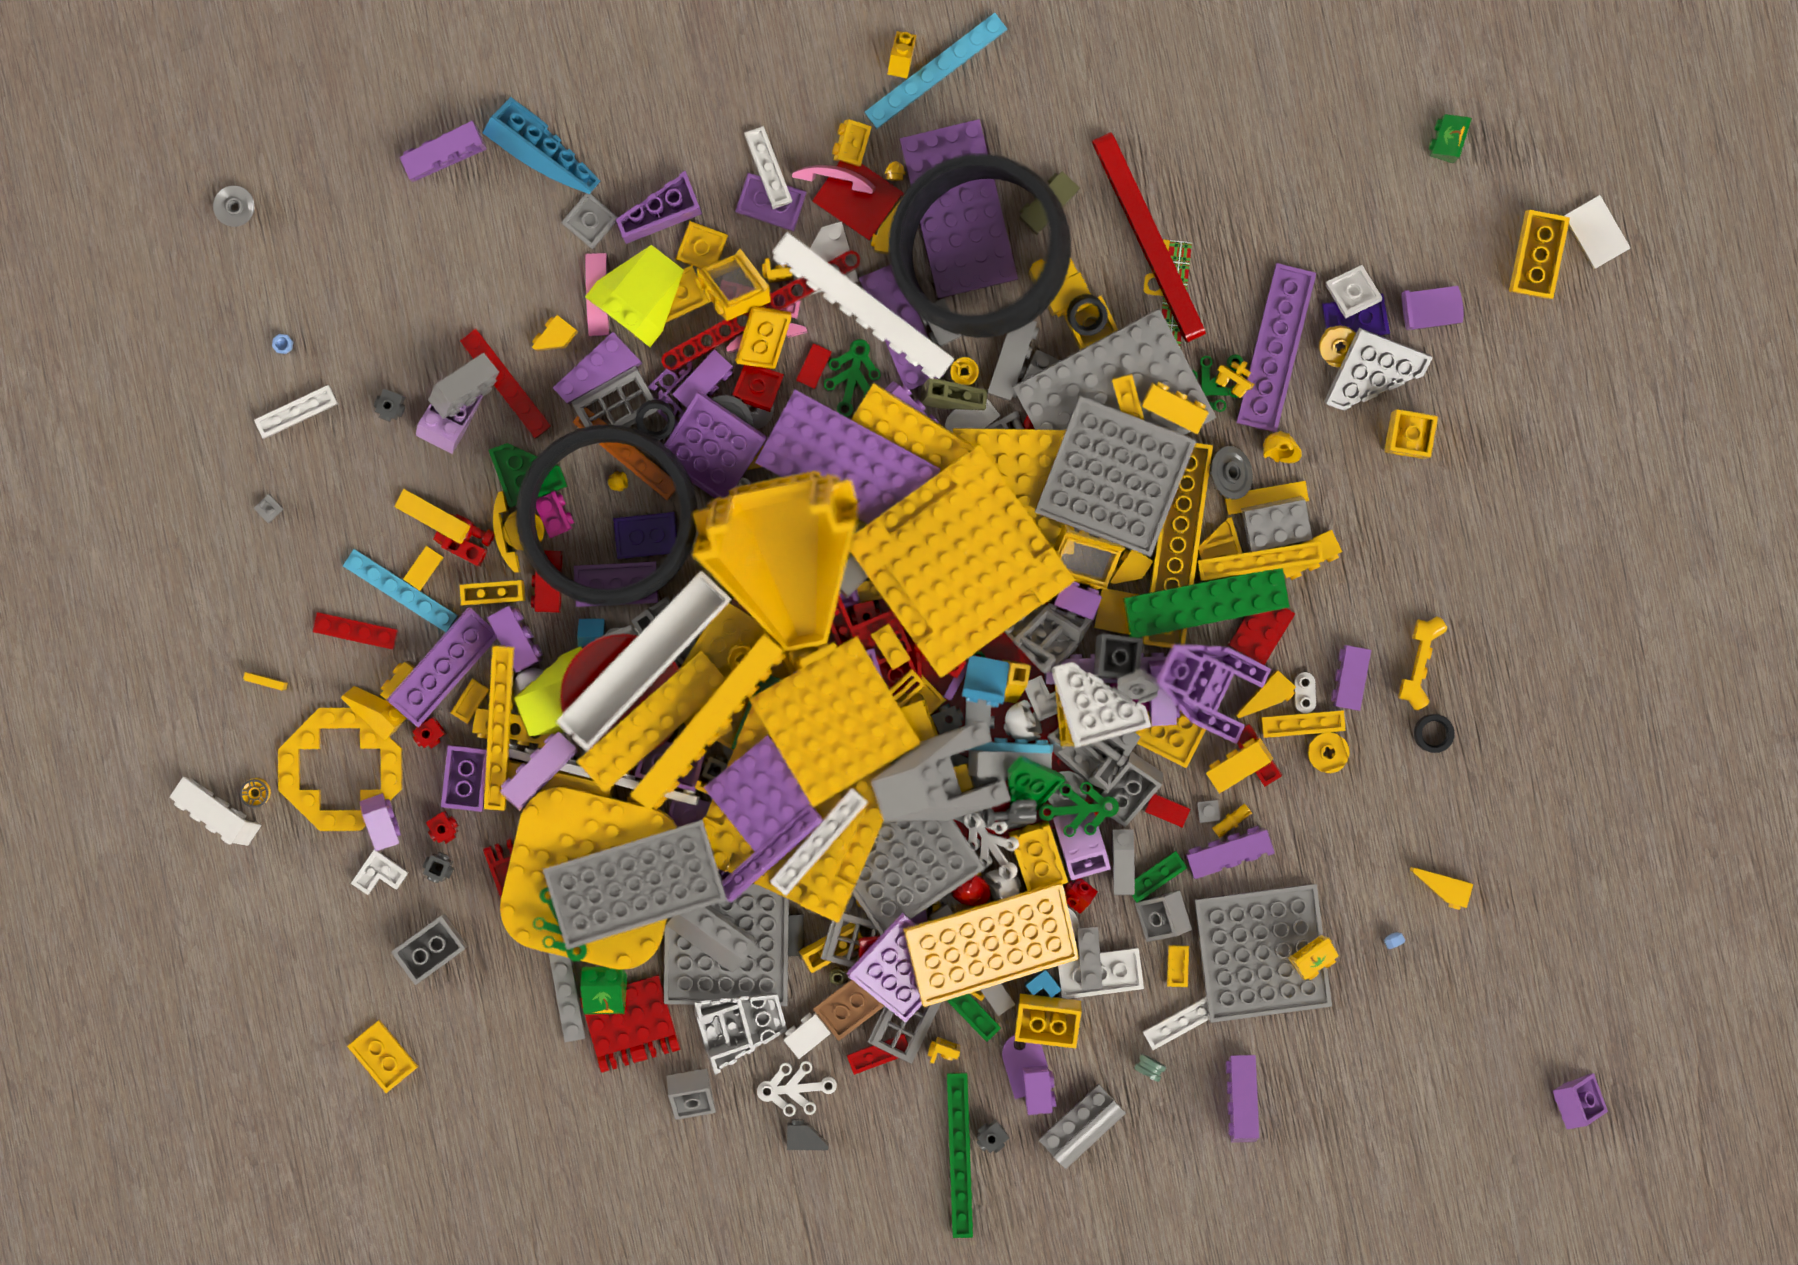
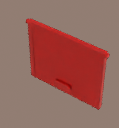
[812,161,904,241]

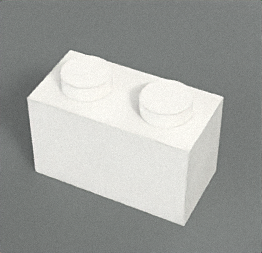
[784,1012,831,1059]

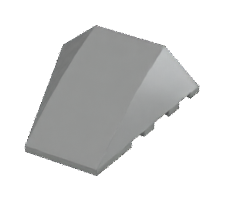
[1004,603,1092,672]
[1047,728,1122,791]
[694,993,787,1075]

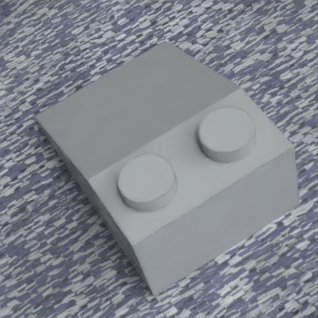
[1092,751,1163,827]

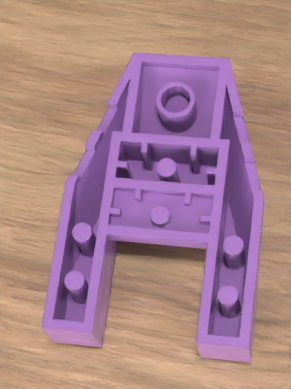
[1156,644,1271,744]

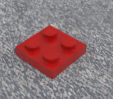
[732,365,784,412]

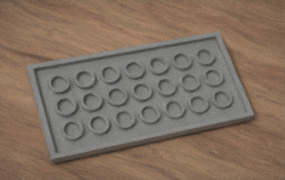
[543,820,727,949]

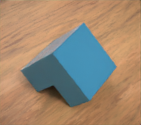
[577,619,605,648]
[1025,970,1061,998]

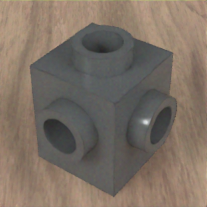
[374,389,406,422]
[932,704,964,734]
[701,755,728,783]
[423,852,454,883]
[977,1119,1009,1153]

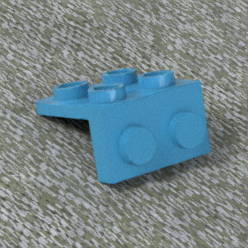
[962,656,1010,707]

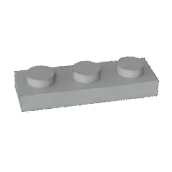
[1077,926,1103,990]

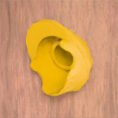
[1263,431,1302,463]

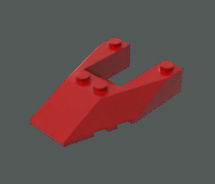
[831,594,922,697]

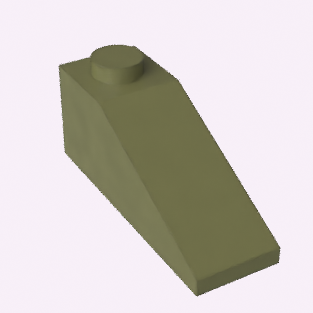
[920,377,988,410]

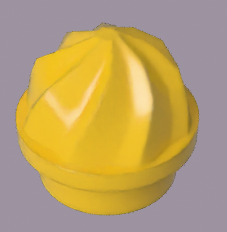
[885,161,906,181]
[608,471,628,492]

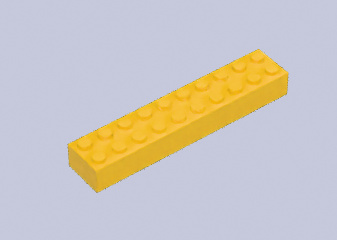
[1142,443,1213,648]
[630,634,786,811]

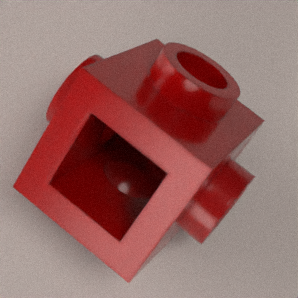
[851,600,881,625]
[412,717,447,749]
[426,811,459,844]
[1064,878,1098,914]

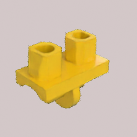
[1215,361,1255,398]

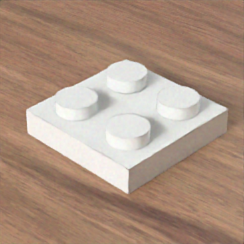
[1325,265,1382,318]

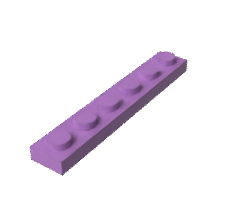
[722,804,823,902]

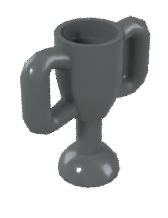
[983,799,1037,829]

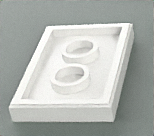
[1564,195,1630,269]

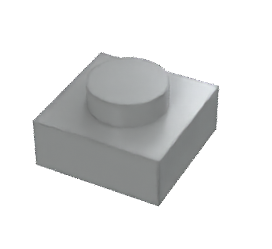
[1197,800,1220,823]

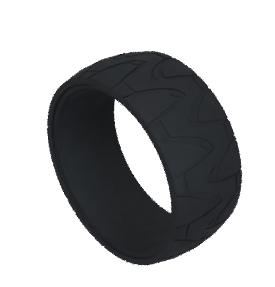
[889,154,1071,338]
[516,424,698,606]

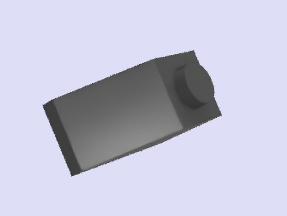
[787,1119,829,1150]

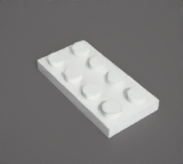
[1058,948,1144,999]

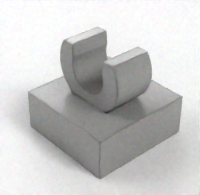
[254,494,284,523]

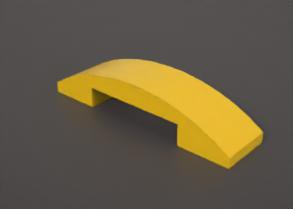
[493,491,521,573]

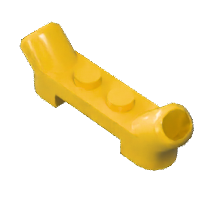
[1398,616,1447,710]

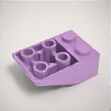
[416,395,483,454]
[1053,812,1111,880]

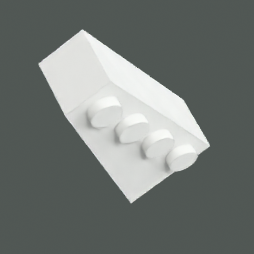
[170,777,262,846]

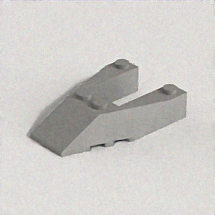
[871,721,1010,821]

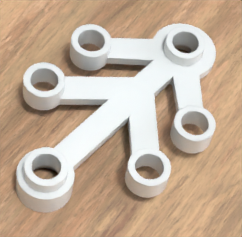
[964,811,1019,881]
[757,1061,837,1117]

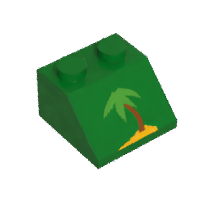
[1428,114,1472,163]
[580,967,627,1015]

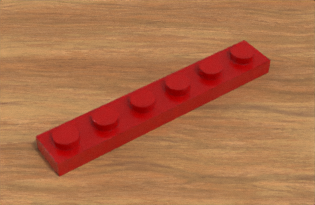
[460,329,552,439]

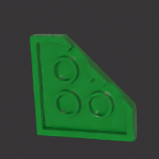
[488,443,568,508]
[1007,756,1066,812]

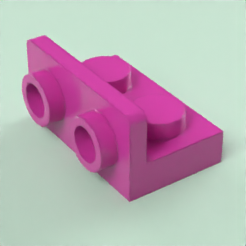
[536,491,574,539]

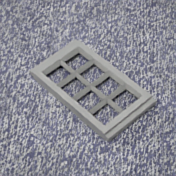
[821,913,877,967]

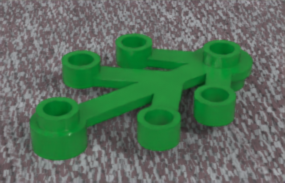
[824,339,881,417]
[1192,354,1243,412]
[1039,782,1119,837]
[533,887,587,961]

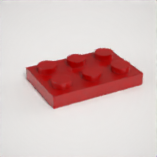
[1228,608,1295,665]

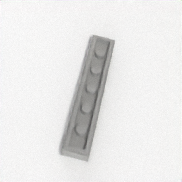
[929,904,1015,1016]

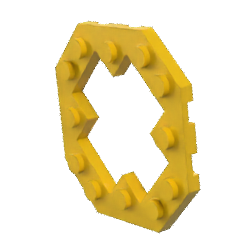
[278,708,403,831]

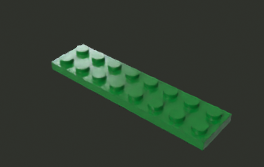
[1123,568,1290,638]

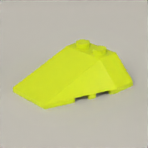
[585,245,684,347]
[514,646,582,736]

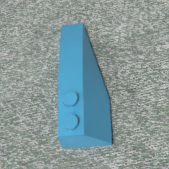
[482,97,600,194]

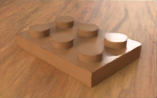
[813,979,884,1041]

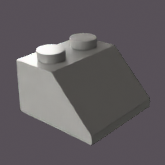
[1135,890,1192,942]
[667,1069,716,1120]

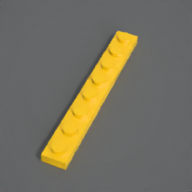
[484,645,515,811]

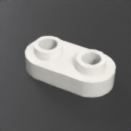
[1294,672,1316,713]

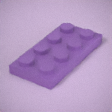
[574,562,658,607]

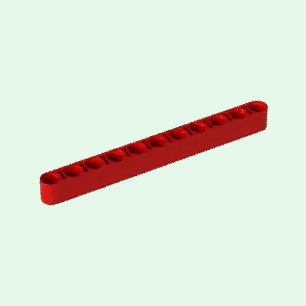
[1092,132,1206,343]
[661,250,860,371]

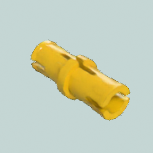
[1212,803,1252,838]

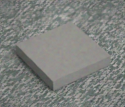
[561,193,618,250]

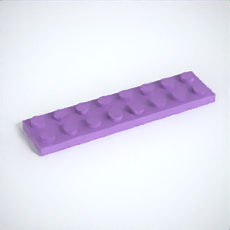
[1236,263,1316,433]

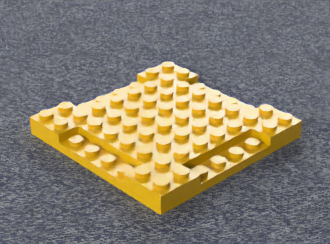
[849,445,1076,678]
[703,706,894,923]

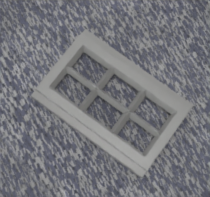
[571,366,659,445]
[868,1002,941,1064]

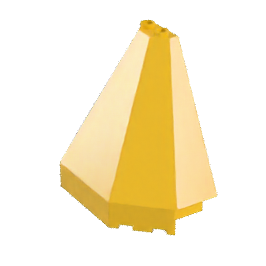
[692,471,859,651]

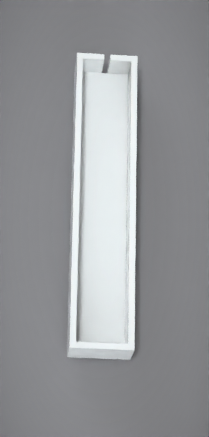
[772,232,954,379]
[556,571,732,751]

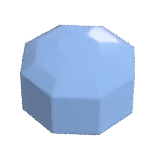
[272,334,293,354]
[1384,932,1405,949]

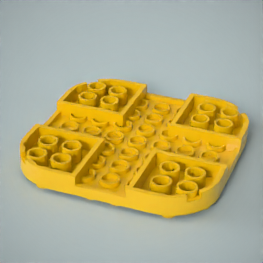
[500,786,678,970]

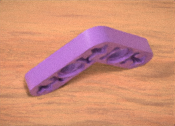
[648,359,693,429]

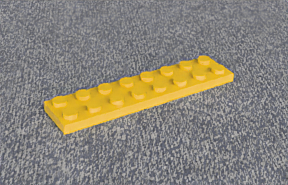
[576,651,726,793]

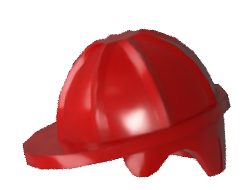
[951,875,991,906]

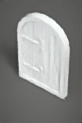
[945,399,1000,432]

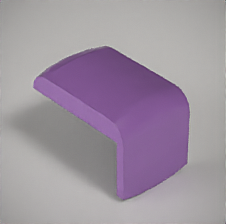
[1401,286,1464,330]

